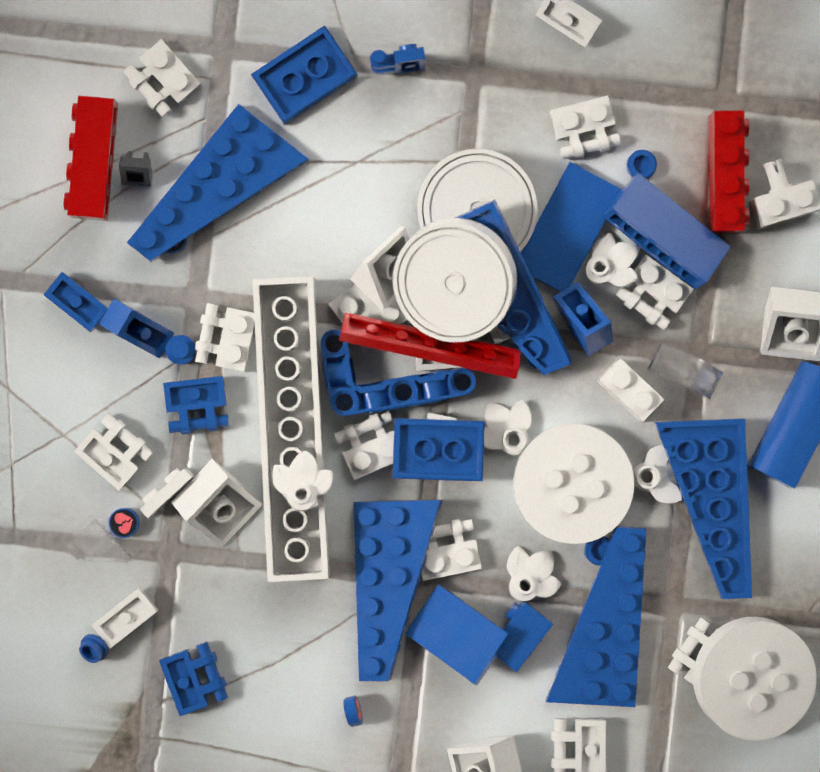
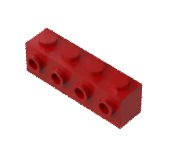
[63,95,118,221]
[709,110,750,234]

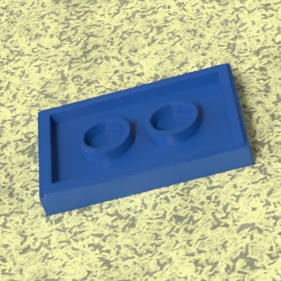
[251,25,358,125]
[393,418,485,482]
[405,584,511,685]

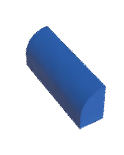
[602,173,731,290]
[747,361,820,489]

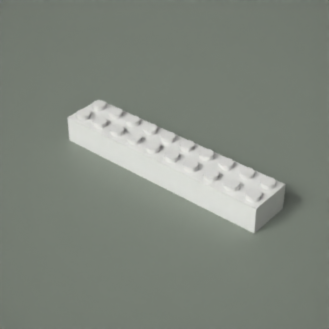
[253,276,330,582]

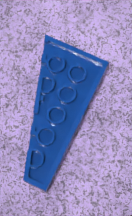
[127,104,309,262]
[454,199,572,375]
[654,418,752,599]
[353,500,443,681]
[545,526,647,707]

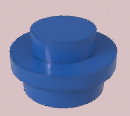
[165,335,196,365]
[79,634,109,663]

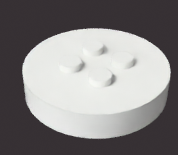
[417,148,538,251]
[393,218,517,342]
[513,424,634,544]
[693,617,817,740]

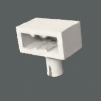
[749,159,820,230]

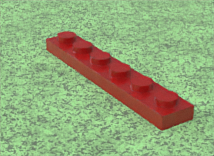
[339,312,521,379]

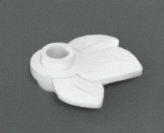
[585,232,640,287]
[484,400,532,455]
[633,445,682,503]
[272,451,333,511]
[506,546,561,602]

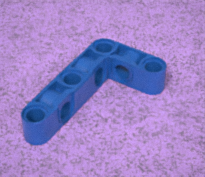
[321,330,476,416]

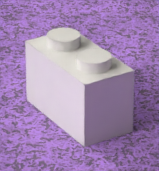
[596,358,664,422]

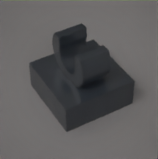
[119,151,153,187]

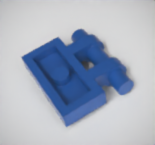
[370,44,425,74]
[163,376,229,435]
[159,641,228,716]

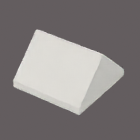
[350,226,410,310]

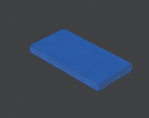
[521,162,622,292]

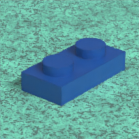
[43,272,108,332]

